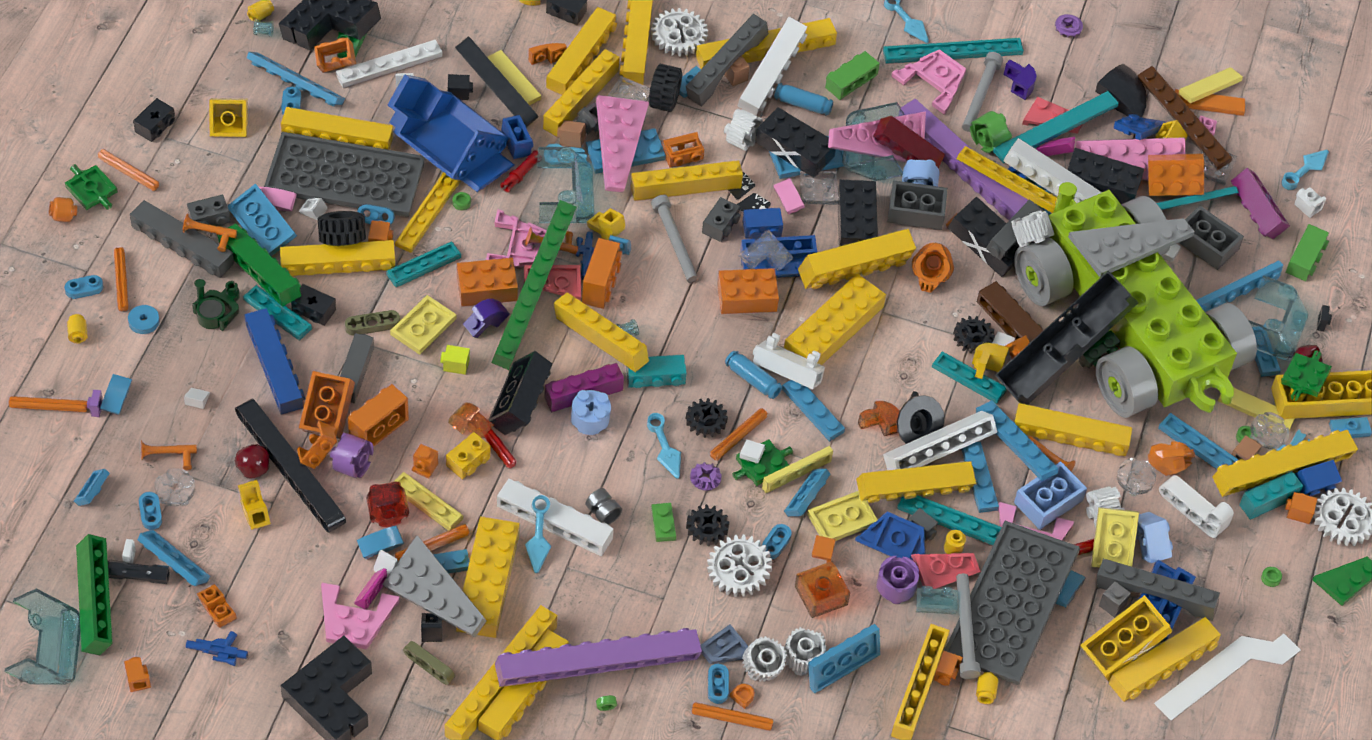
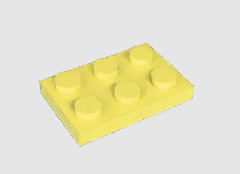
[390,295,457,355]
[807,491,878,541]
[1091,507,1139,568]

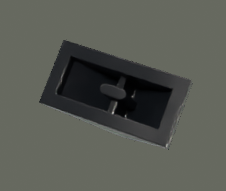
[421,613,442,642]

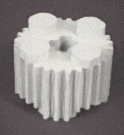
[724,109,763,151]
[1011,210,1054,247]
[1086,486,1125,528]
[784,627,826,676]
[742,636,788,682]

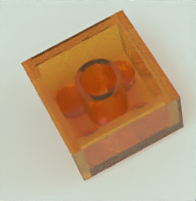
[795,561,850,618]

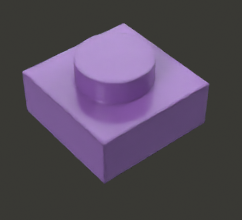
[87,390,103,417]

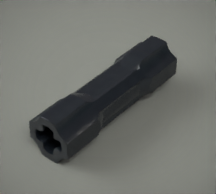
[108,560,170,584]

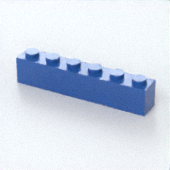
[244,308,305,415]

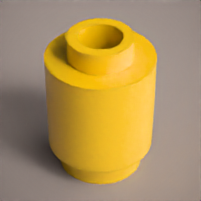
[247,0,274,22]
[67,314,88,344]
[944,530,966,554]
[976,672,998,704]

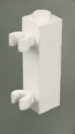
[753,333,825,389]

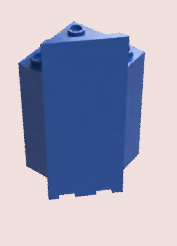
[387,74,515,192]

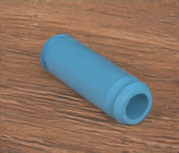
[774,83,834,116]
[725,351,782,399]

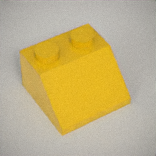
[209,98,248,137]

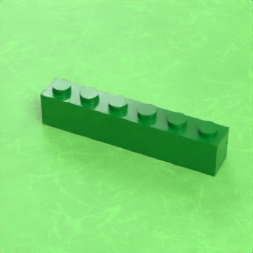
[217,223,301,307]
[76,534,112,656]

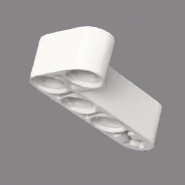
[1159,475,1234,538]

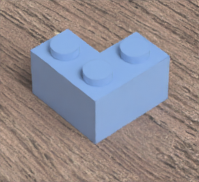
[1136,512,1173,563]

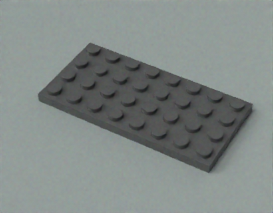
[264,132,425,217]
[944,520,1080,685]

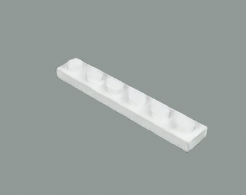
[336,40,442,88]

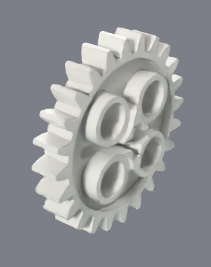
[651,8,708,57]
[1313,488,1372,546]
[707,534,772,597]

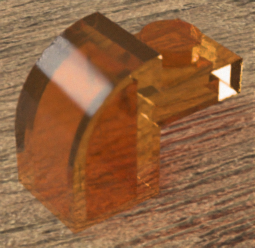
[858,401,899,437]
[448,402,494,438]

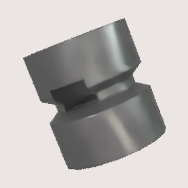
[585,488,622,525]

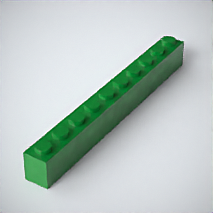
[491,200,577,370]

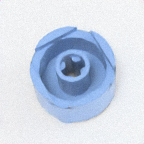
[902,159,940,187]
[571,390,611,435]

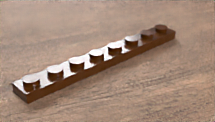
[1138,66,1233,171]

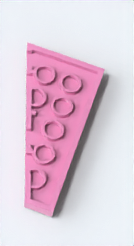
[596,95,649,192]
[828,111,926,163]
[1076,137,1186,181]

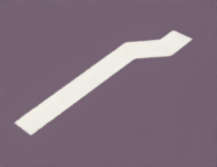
[1154,633,1301,720]

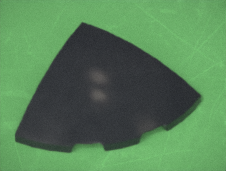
[1095,64,1147,118]

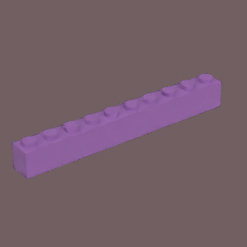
[898,99,1028,220]
[495,628,702,687]

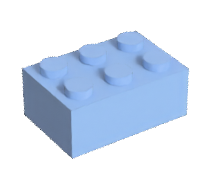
[1014,462,1087,530]

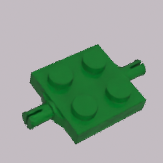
[65,164,118,210]
[1281,350,1332,401]
[732,439,793,486]

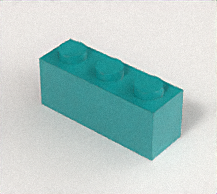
[626,355,687,388]
[1239,471,1303,520]

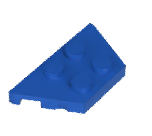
[1114,114,1166,140]
[855,511,926,561]

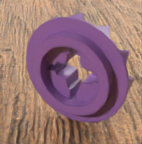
[1055,14,1083,38]
[690,462,722,490]

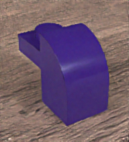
[1004,60,1037,100]
[463,299,510,338]

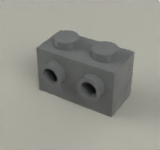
[187,194,230,231]
[702,197,741,242]

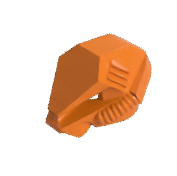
[912,242,954,293]
[1148,441,1195,476]

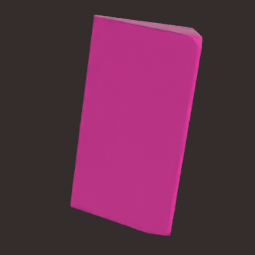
[1036,137,1075,156]
[354,568,387,609]

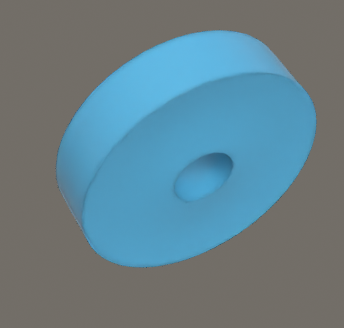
[128,305,160,334]

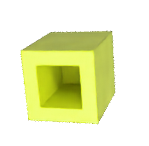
[440,345,470,375]

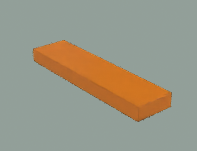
[1175,89,1245,116]

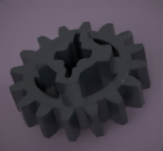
[953,316,995,354]
[685,398,728,438]
[686,504,729,546]

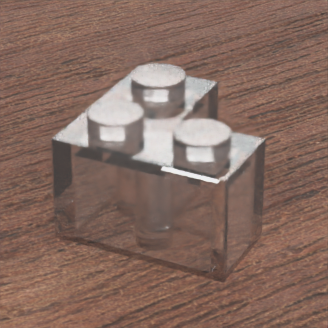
[738,230,794,271]

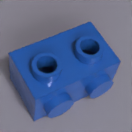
[501,115,534,159]
[742,208,783,239]
[1295,460,1342,497]

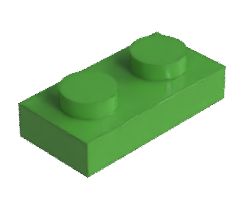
[651,503,676,542]

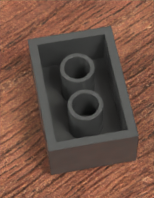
[887,180,948,230]
[1179,206,1244,270]

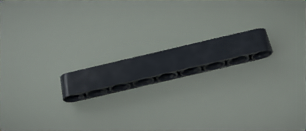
[235,398,346,533]

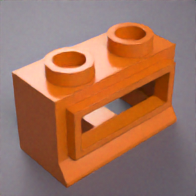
[314,38,357,73]
[663,132,705,168]
[297,421,337,469]

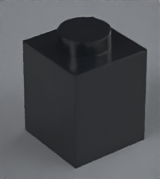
[447,74,473,100]

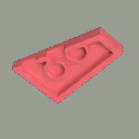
[1022,97,1083,134]
[524,265,581,301]
[911,553,981,593]

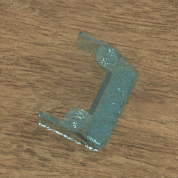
[842,102,905,181]
[537,147,594,223]
[1248,275,1308,360]
[5,588,80,685]

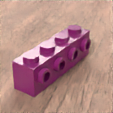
[1231,168,1290,239]
[544,363,624,413]

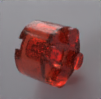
[366,481,409,527]

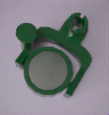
[192,279,240,331]

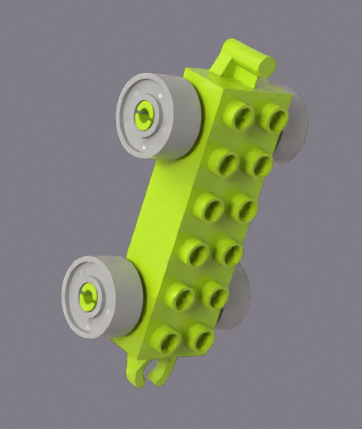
[1014,182,1257,418]

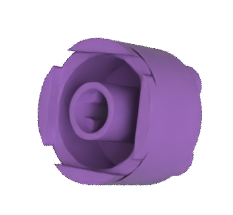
[330,433,374,478]
[876,556,919,604]

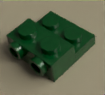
[1078,330,1120,368]

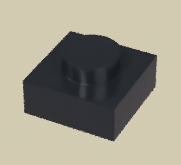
[1317,305,1332,332]

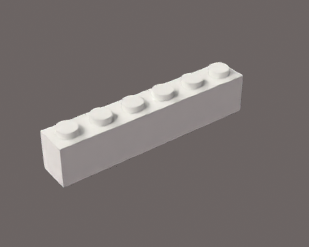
[737,17,808,116]
[1003,138,1102,203]
[883,411,997,470]
[497,479,614,557]

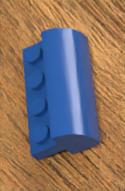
[740,235,817,278]
[1138,560,1196,643]

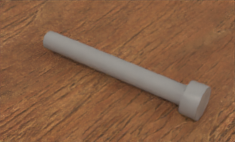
[962,52,1003,132]
[651,195,698,283]
[956,573,981,679]

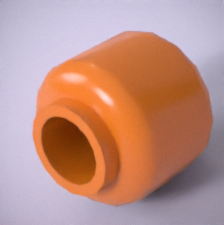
[49,197,77,222]

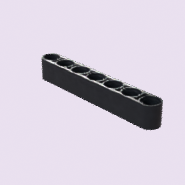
[455,36,539,128]

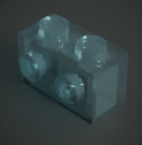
[916,586,958,614]

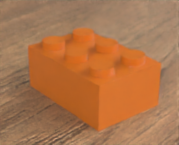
[1148,154,1204,196]
[582,238,622,309]
[457,258,518,307]
[717,268,779,314]
[299,371,355,439]
[348,384,409,447]

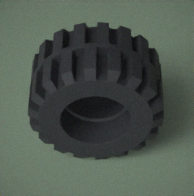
[648,63,682,112]
[317,211,366,246]

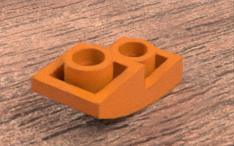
[528,43,567,65]
[197,584,237,628]

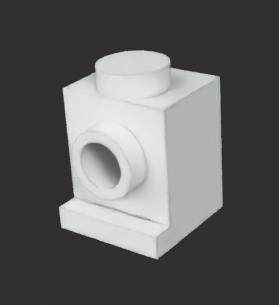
[1294,187,1326,218]

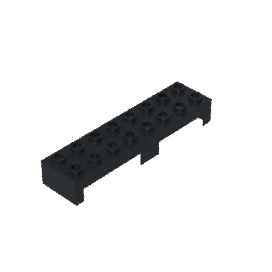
[995,271,1139,405]

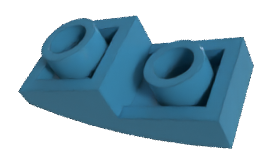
[609,235,631,255]
[100,374,132,415]
[357,526,404,559]
[1056,570,1086,608]

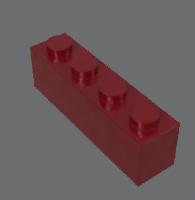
[873,115,945,169]

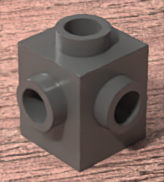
[575,102,599,135]

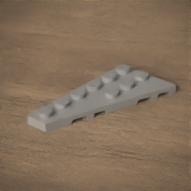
[1068,218,1195,277]
[382,536,487,637]

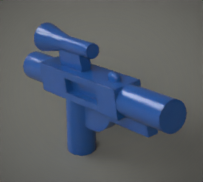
[576,232,595,280]
[186,631,248,666]

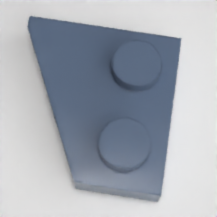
[700,624,748,665]

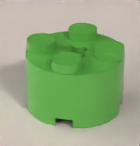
[970,111,1012,153]

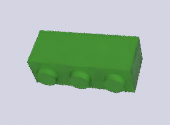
[825,51,880,100]
[1285,224,1329,281]

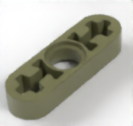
[345,310,400,336]
[403,641,455,685]

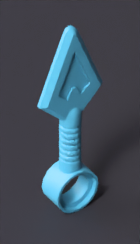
[884,0,929,43]
[1281,150,1329,190]
[647,413,681,479]
[525,495,551,573]

